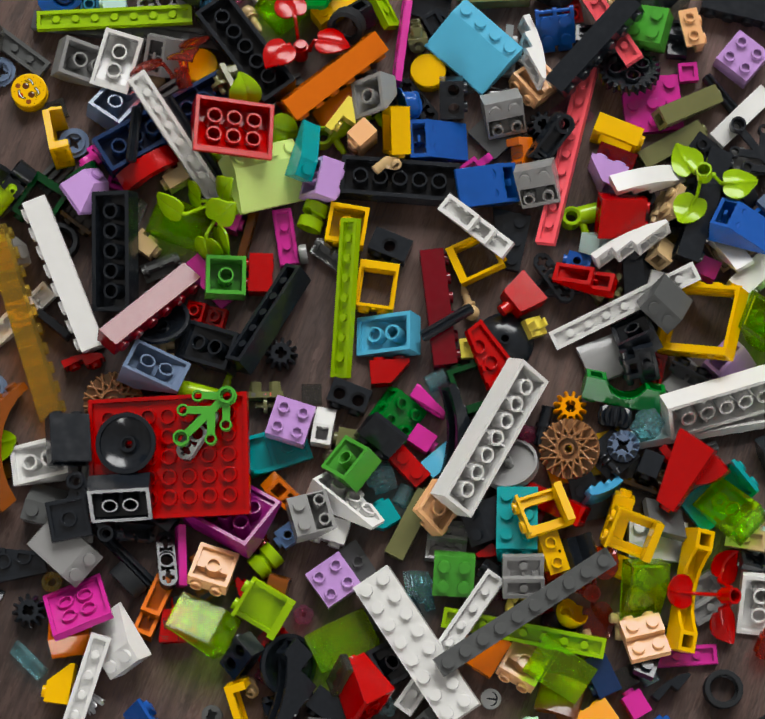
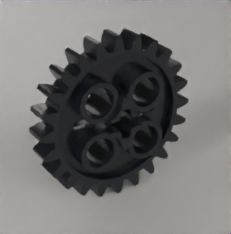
[597,48,660,96]

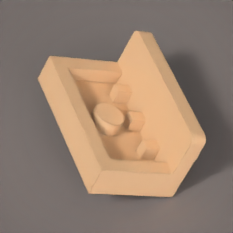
[678,7,707,52]

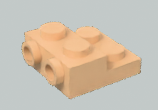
[508,64,557,109]
[412,478,457,537]
[187,542,240,597]
[619,611,672,665]
[495,642,552,694]

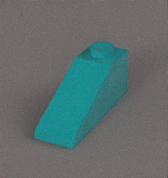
[285,120,321,182]

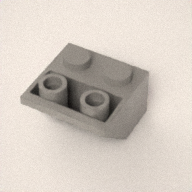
[142,33,189,78]
[479,88,527,140]
[513,157,561,209]
[285,489,337,543]

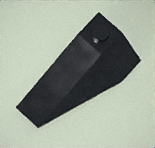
[622,249,662,319]

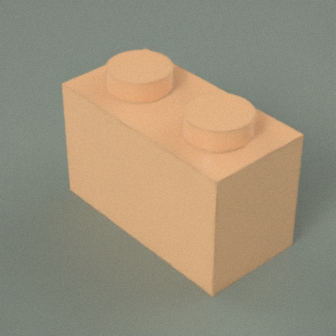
[347,117,377,156]

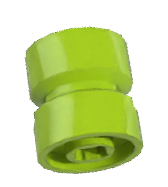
[297,199,329,235]
[246,542,285,580]

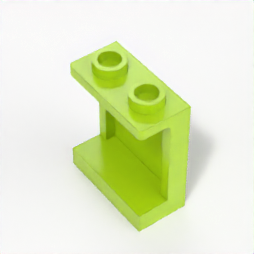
[230,576,296,641]

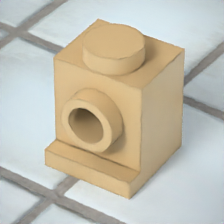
[159,161,191,194]
[138,228,162,262]
[645,237,675,271]

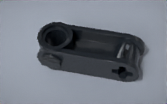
[526,111,575,161]

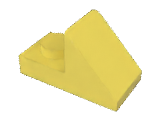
[324,95,356,135]

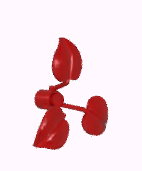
[263,0,350,69]
[667,550,741,644]

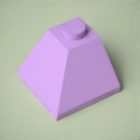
[59,168,109,215]

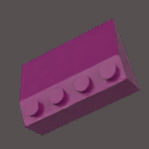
[183,485,282,559]

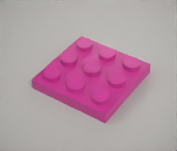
[621,74,684,135]
[42,573,114,641]

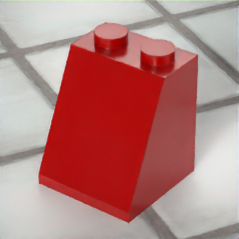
[594,192,650,239]
[334,652,395,719]

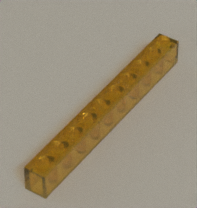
[0,223,67,423]

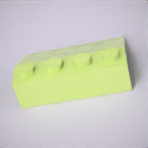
[218,138,304,215]

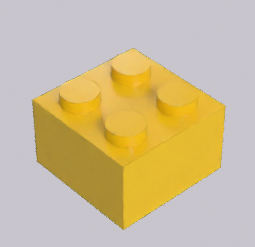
[324,201,370,252]

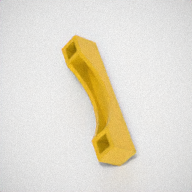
[666,527,715,654]

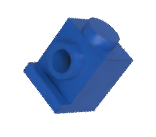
[562,250,592,267]

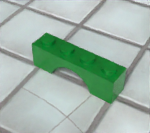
[581,368,666,414]

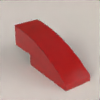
[552,262,618,299]

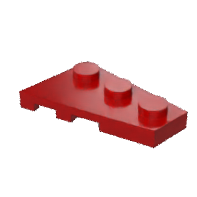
[464,319,511,391]

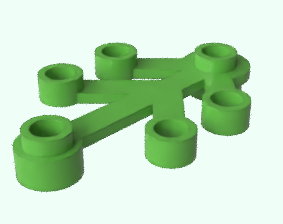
[173,386,237,447]

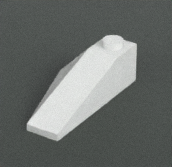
[306,471,385,530]

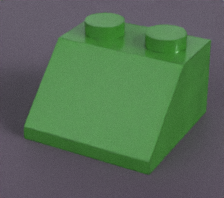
[321,435,382,493]

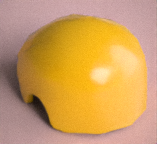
[556,598,588,629]

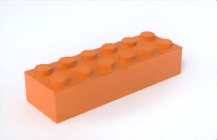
[276,31,389,122]

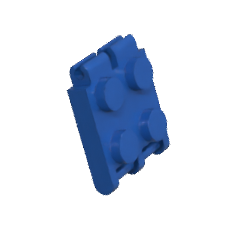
[534,5,576,53]

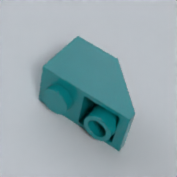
[356,498,401,532]

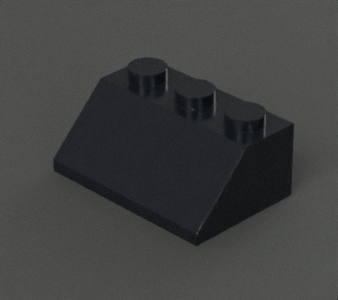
[87,472,153,523]

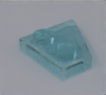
[402,570,435,611]

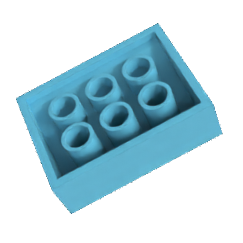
[424,0,523,95]

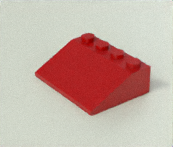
[191,94,275,161]

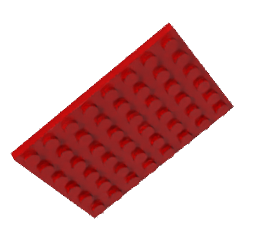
[88,391,251,519]

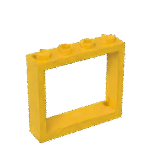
[657,281,749,362]

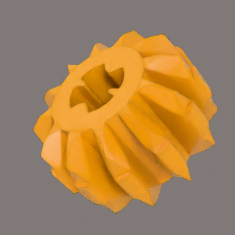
[553,391,587,421]

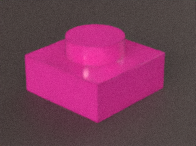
[677,62,699,84]

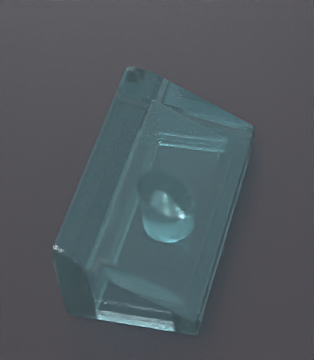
[10,640,48,681]

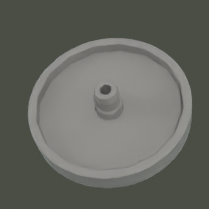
[490,439,539,489]

